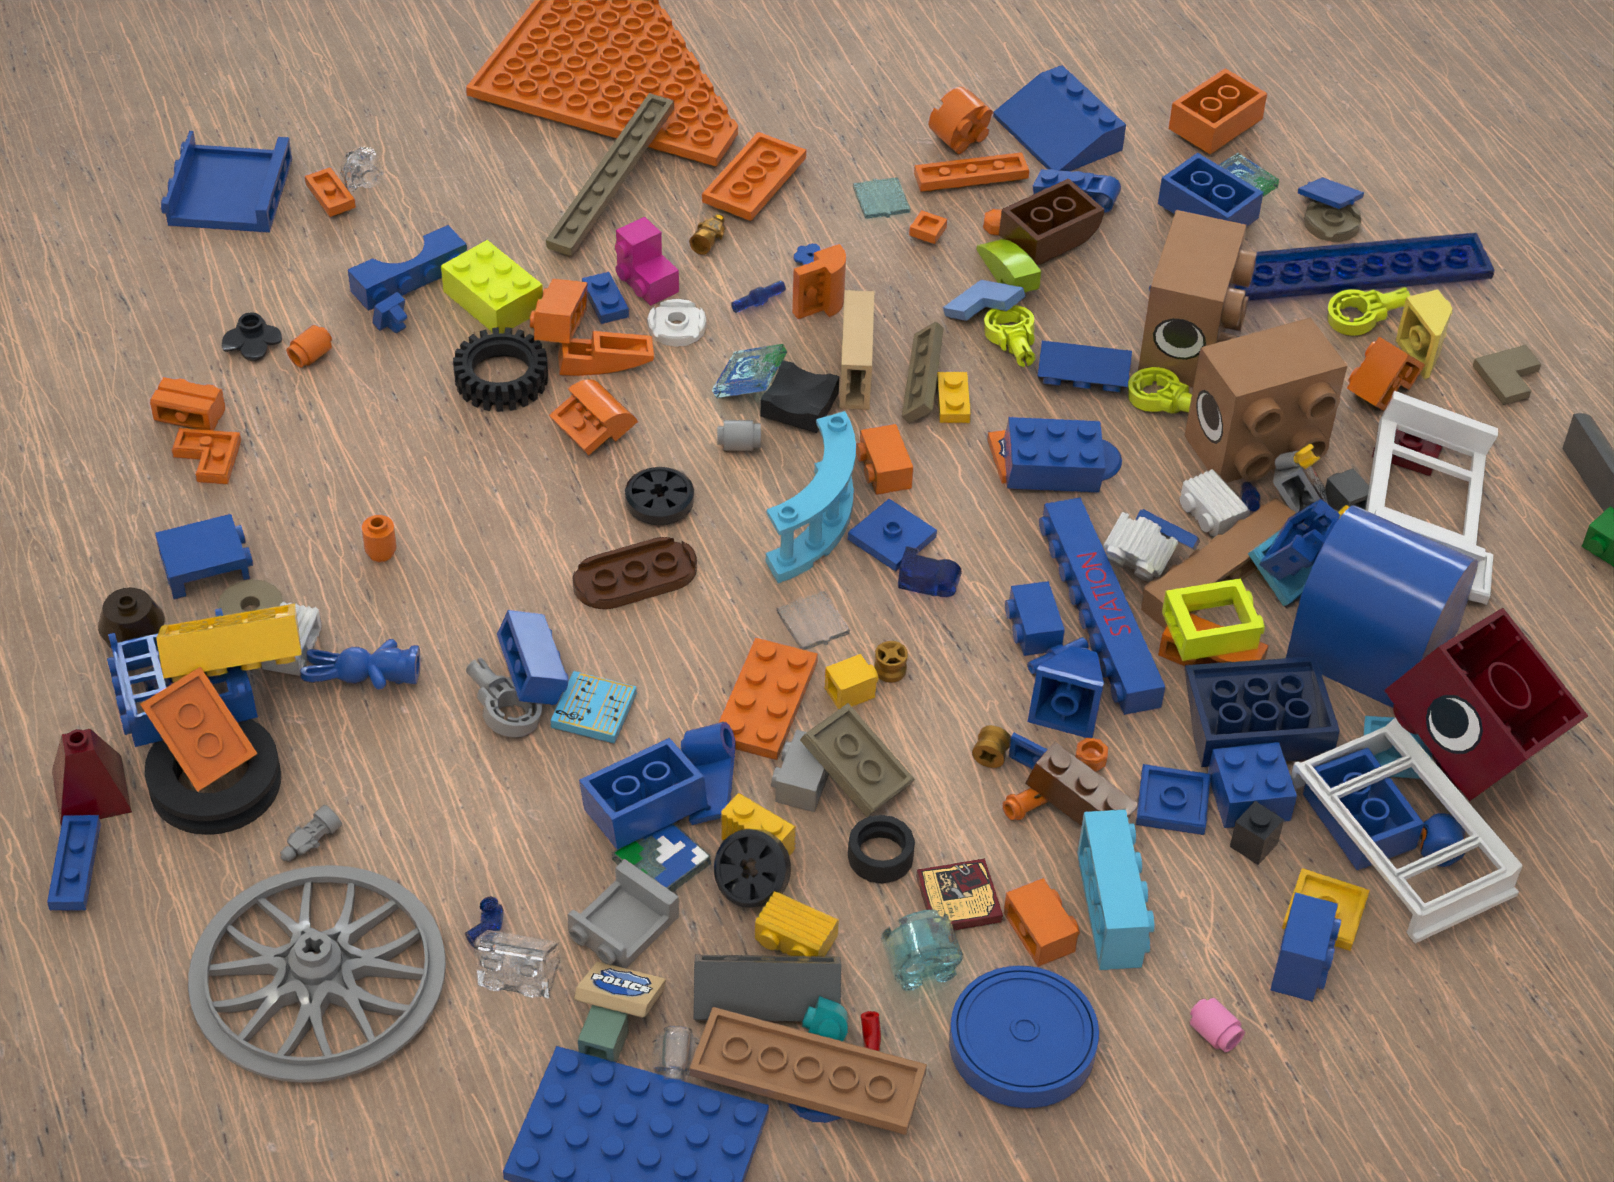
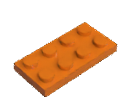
[702,132,806,221]
[719,638,818,760]

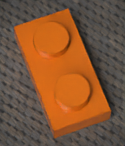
[305,167,356,217]

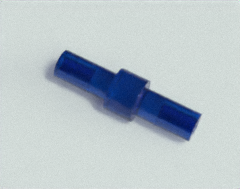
[731,280,786,313]
[1240,482,1260,512]

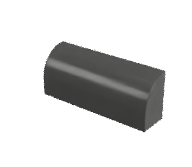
[1562,413,1614,512]
[693,954,841,1021]

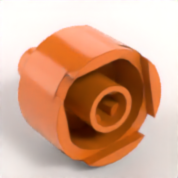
[928,87,993,154]

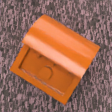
[792,244,846,319]
[549,379,638,456]

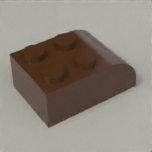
[999,178,1105,265]

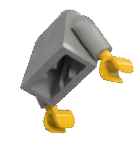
[1273,444,1349,526]

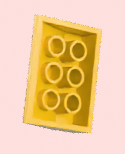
[156,603,302,682]

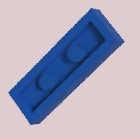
[47,815,101,911]

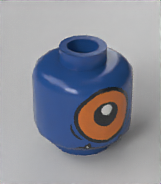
[1420,813,1465,867]

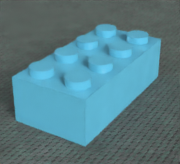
[1077,810,1155,970]

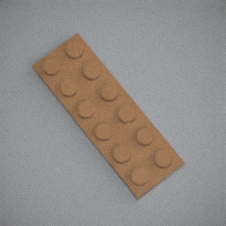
[689,1007,927,1135]

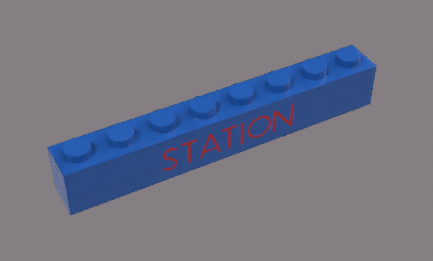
[1039,497,1165,715]

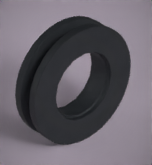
[145,719,281,835]

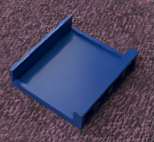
[161,131,292,233]

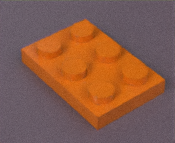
[140,667,258,792]

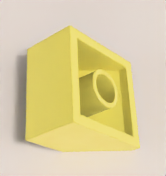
[1395,289,1453,379]

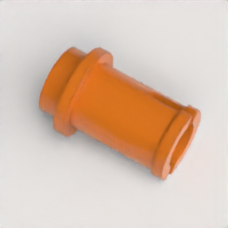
[1003,788,1048,820]

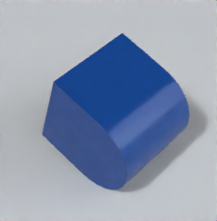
[1286,505,1478,708]

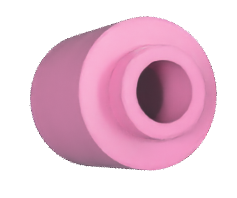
[1190,998,1245,1053]

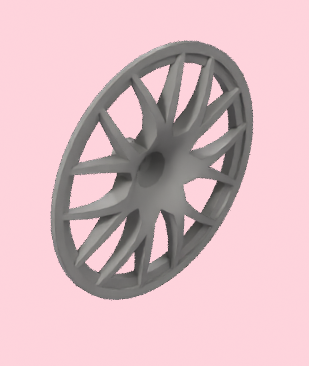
[188,865,446,1083]

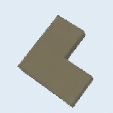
[1473,345,1541,405]

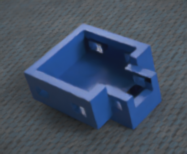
[1259,499,1340,580]

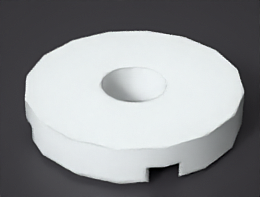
[647,299,706,347]

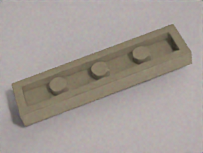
[902,321,944,424]

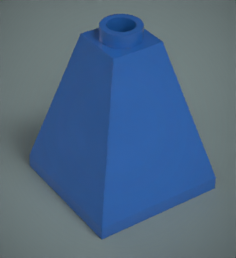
[1027,646,1104,738]

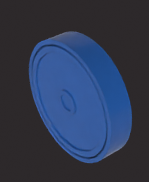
[949,966,1099,1108]

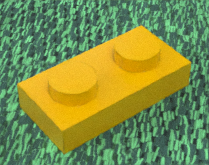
[937,372,971,423]

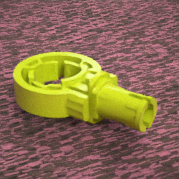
[1327,287,1410,336]
[984,305,1036,367]
[1128,367,1192,414]

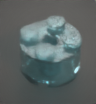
[881,910,963,991]

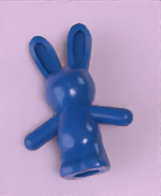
[300,639,421,690]

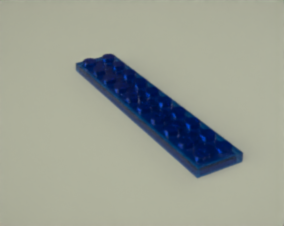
[1235,232,1495,301]

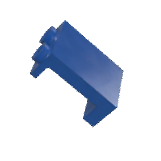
[155,514,253,599]

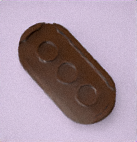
[572,537,697,609]

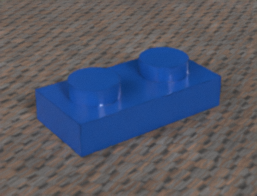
[582,272,629,324]

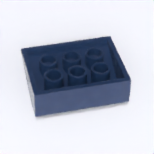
[1184,656,1340,767]

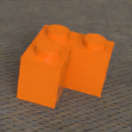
[1347,337,1425,411]

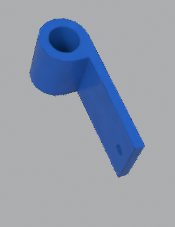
[681,722,735,825]

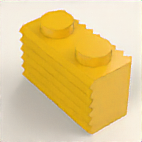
[721,793,796,856]
[755,891,839,956]

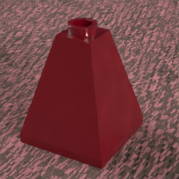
[52,729,132,825]

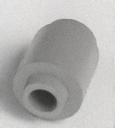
[717,420,761,451]

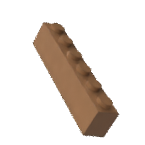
[1141,498,1303,629]

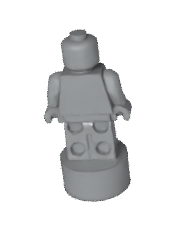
[280,805,342,862]

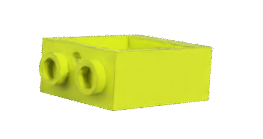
[1162,578,1265,661]

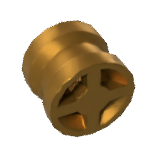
[874,641,908,683]
[972,725,1011,768]

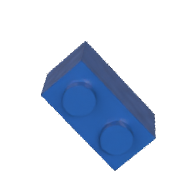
[1005,581,1065,656]

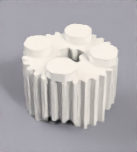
[1103,512,1178,582]

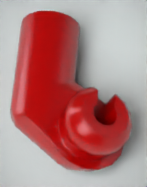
[860,1011,881,1051]

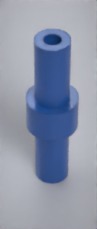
[1027,637,1089,674]

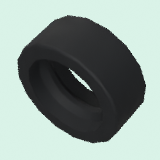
[848,815,915,884]

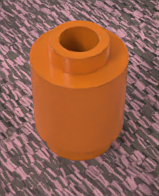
[286,325,332,368]
[362,515,397,562]

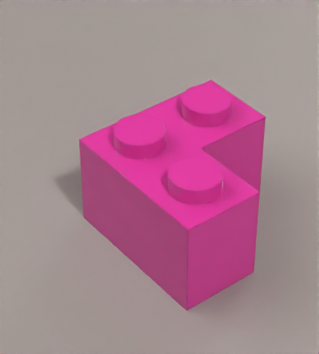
[615,217,679,306]

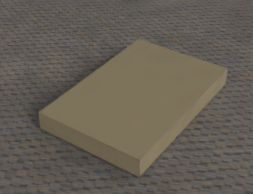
[800,703,915,817]

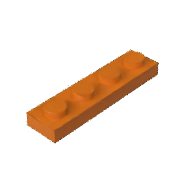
[914,152,1029,192]

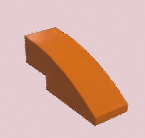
[558,331,654,376]

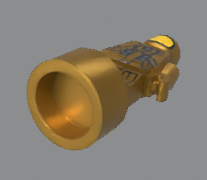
[689,214,725,255]

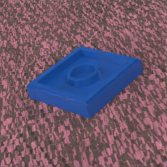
[1136,764,1211,835]

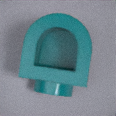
[802,996,848,1041]

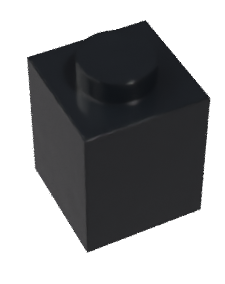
[1230,801,1284,865]

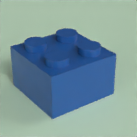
[1207,742,1297,828]
[1270,892,1341,1002]

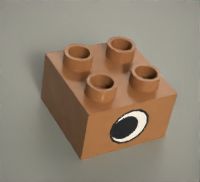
[1138,210,1257,387]
[1184,317,1347,483]

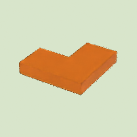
[172,428,241,484]

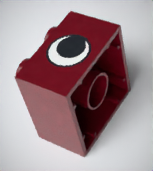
[1384,608,1588,802]

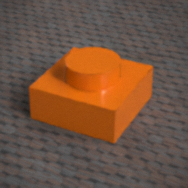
[909,210,947,244]

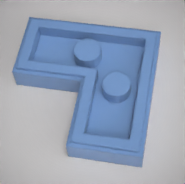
[943,280,1026,321]

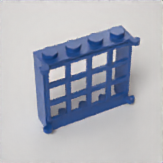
[107,608,258,747]

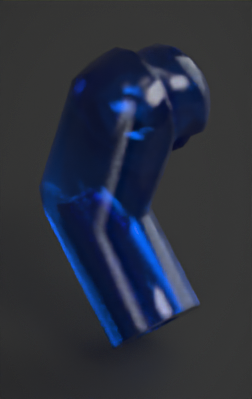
[465,896,504,948]

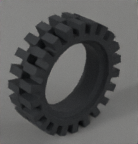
[453,327,548,412]

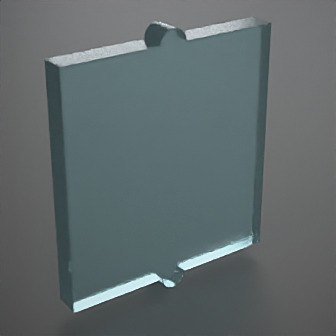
[853,177,910,219]

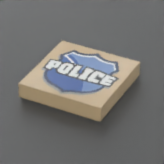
[574,961,666,1018]

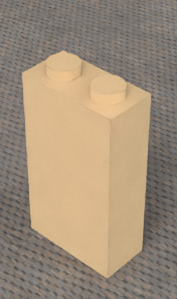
[839,290,874,410]

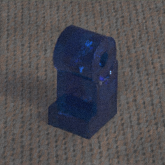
[898,546,962,597]

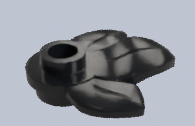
[222,312,282,361]

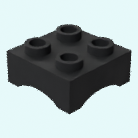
[760,360,840,433]

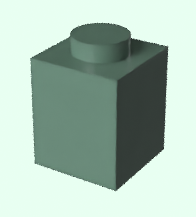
[578,1005,629,1063]

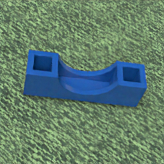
[348,225,467,311]

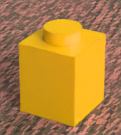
[824,654,879,709]

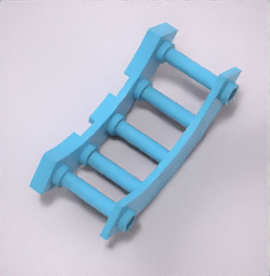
[765,411,856,583]

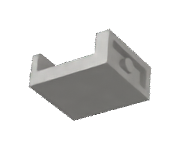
[567,859,679,969]

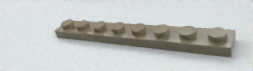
[546,93,674,256]

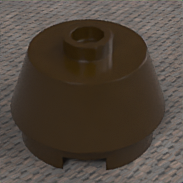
[98,587,165,649]

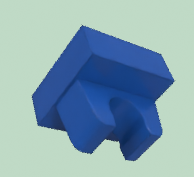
[372,292,407,334]

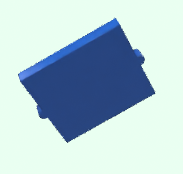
[1298,177,1364,209]

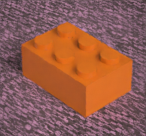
[1168,68,1267,154]

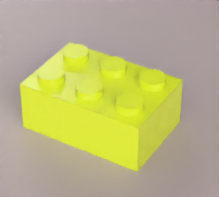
[441,240,543,333]

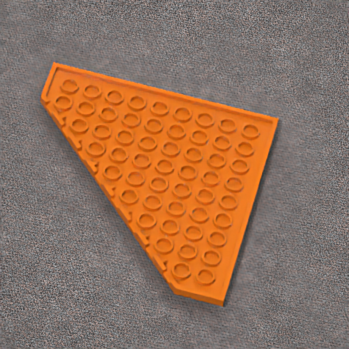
[466,0,738,167]

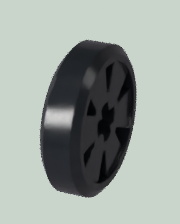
[625,467,694,525]
[714,829,791,908]

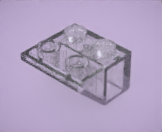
[474,930,560,998]

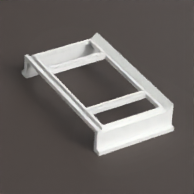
[1365,391,1498,564]
[1290,717,1523,943]

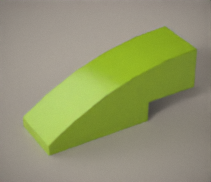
[976,239,1041,292]

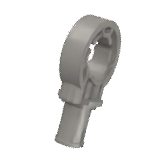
[466,658,542,737]

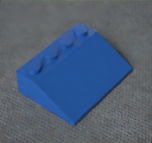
[993,65,1126,171]

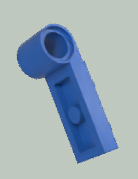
[1033,169,1121,213]

